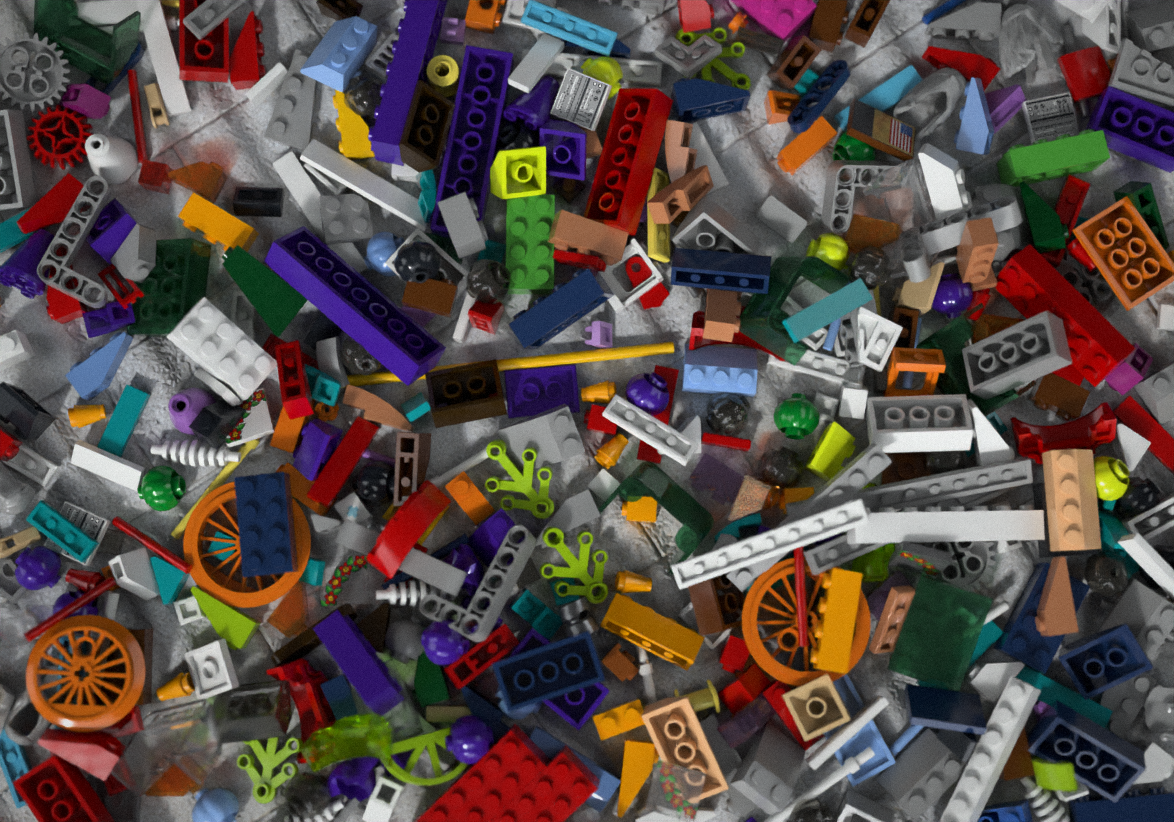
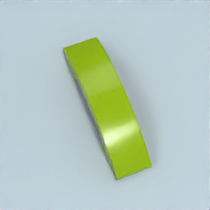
[1031,755,1077,791]

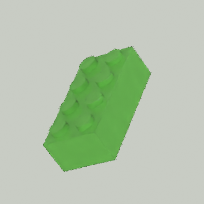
[996,129,1110,187]
[505,195,555,295]

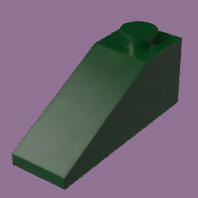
[1113,181,1170,250]
[1019,182,1069,254]
[412,626,452,707]

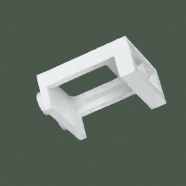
[599,238,664,313]

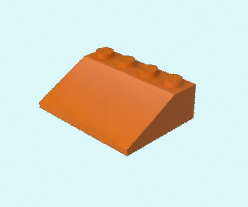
[1072,196,1174,311]

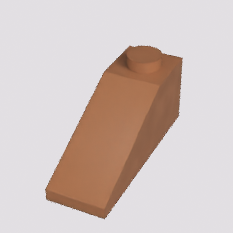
[1035,557,1079,636]

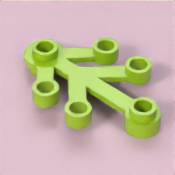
[675,28,751,91]
[485,439,554,519]
[539,526,608,604]
[237,706,303,804]

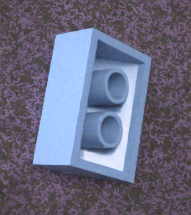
[300,16,377,93]
[681,344,758,397]

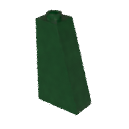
[221,245,307,337]

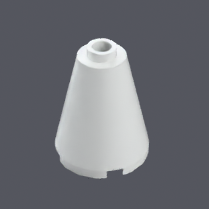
[85,134,138,185]

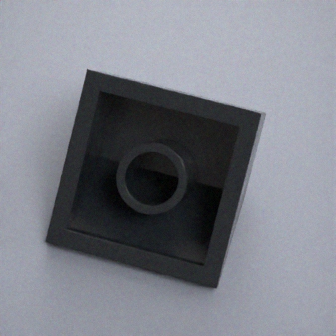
[0,382,56,440]

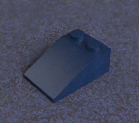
[671,77,750,123]
[1058,623,1153,700]

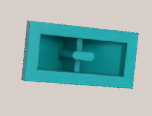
[150,556,190,605]

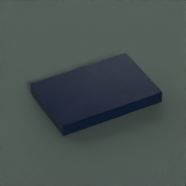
[904,684,987,735]

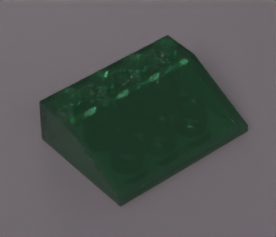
[127,238,212,338]
[887,573,993,692]

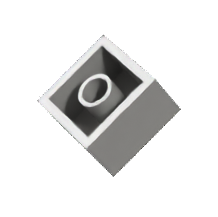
[438,192,488,259]

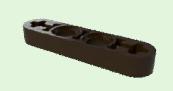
[271,603,357,667]

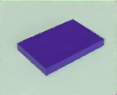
[504,364,580,419]

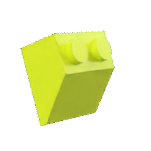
[490,146,546,199]
[804,422,856,482]

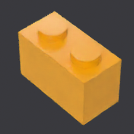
[592,697,645,741]

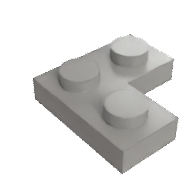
[655,34,722,78]

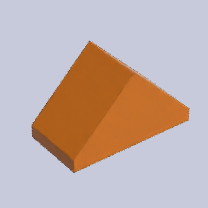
[764,90,801,125]

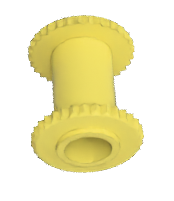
[426,55,460,98]
[674,679,720,714]

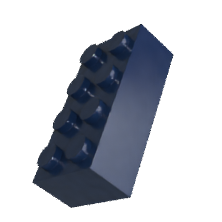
[509,268,614,349]
[234,472,298,577]
[993,562,1090,674]
[492,630,605,713]
[1028,700,1146,803]

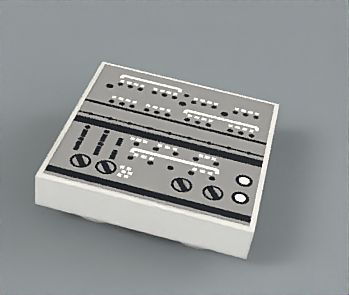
[551,68,612,131]
[1022,92,1080,145]
[44,501,111,566]

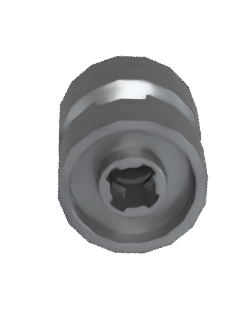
[557,597,599,637]

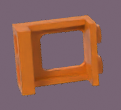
[883,347,946,397]

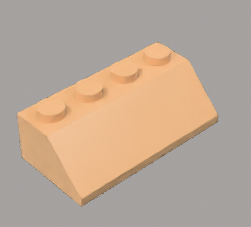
[1042,449,1102,552]
[641,696,729,803]

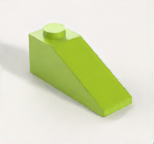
[191,586,261,650]

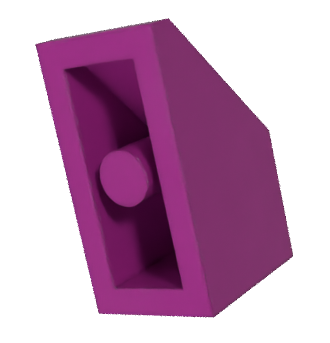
[58,83,111,119]
[1105,343,1153,396]

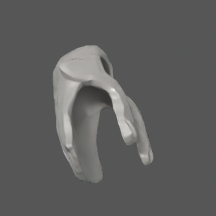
[998,4,1057,84]
[893,67,967,141]
[0,462,34,515]
[4,665,72,746]
[1143,684,1174,742]

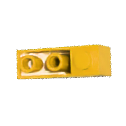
[333,89,375,161]

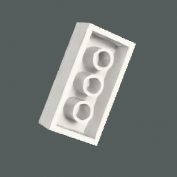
[166,297,277,401]
[865,394,973,453]

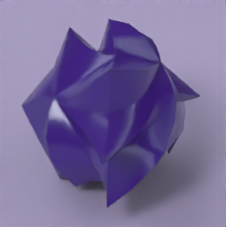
[443,544,484,597]
[327,753,379,802]

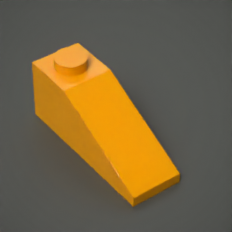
[617,738,659,817]

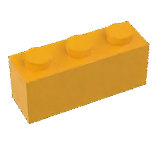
[178,192,259,252]

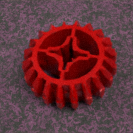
[27,105,93,170]

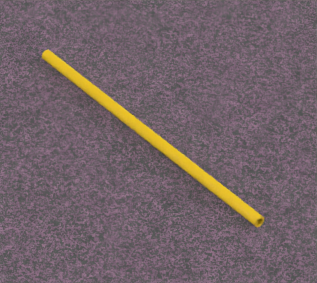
[341,341,674,388]

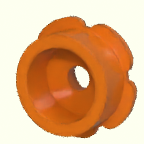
[728,12,748,34]
[315,402,339,422]

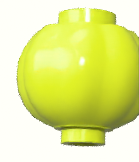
[581,56,623,100]
[805,233,852,278]
[1093,456,1130,501]

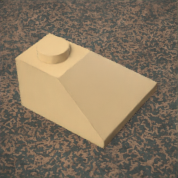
[892,262,945,318]
[782,673,851,741]

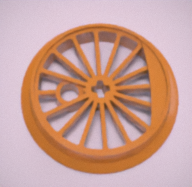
[183,482,311,608]
[742,557,871,686]

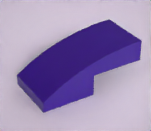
[82,301,136,338]

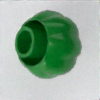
[833,132,877,173]
[773,393,820,440]
[137,465,186,512]

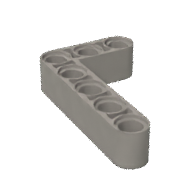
[822,160,927,234]
[37,175,111,308]
[899,196,1023,283]
[335,518,467,596]
[419,525,536,642]

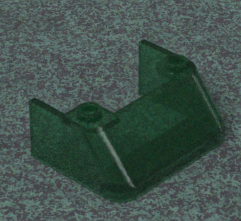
[33,0,141,84]
[739,256,850,366]
[916,303,1036,417]
[598,461,714,576]

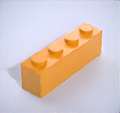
[810,568,863,674]
[600,592,705,671]

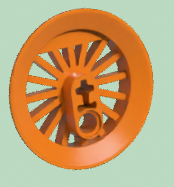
[26,615,146,732]

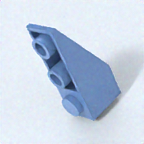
[954,77,994,155]
[65,331,133,401]

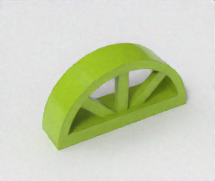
[376,727,468,786]

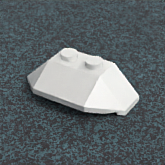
[1082,0,1128,54]
[918,143,971,219]

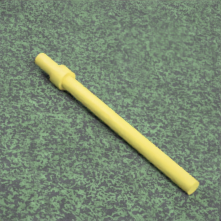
[171,438,260,540]

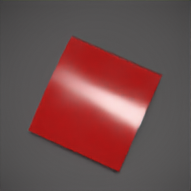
[1057,46,1117,103]

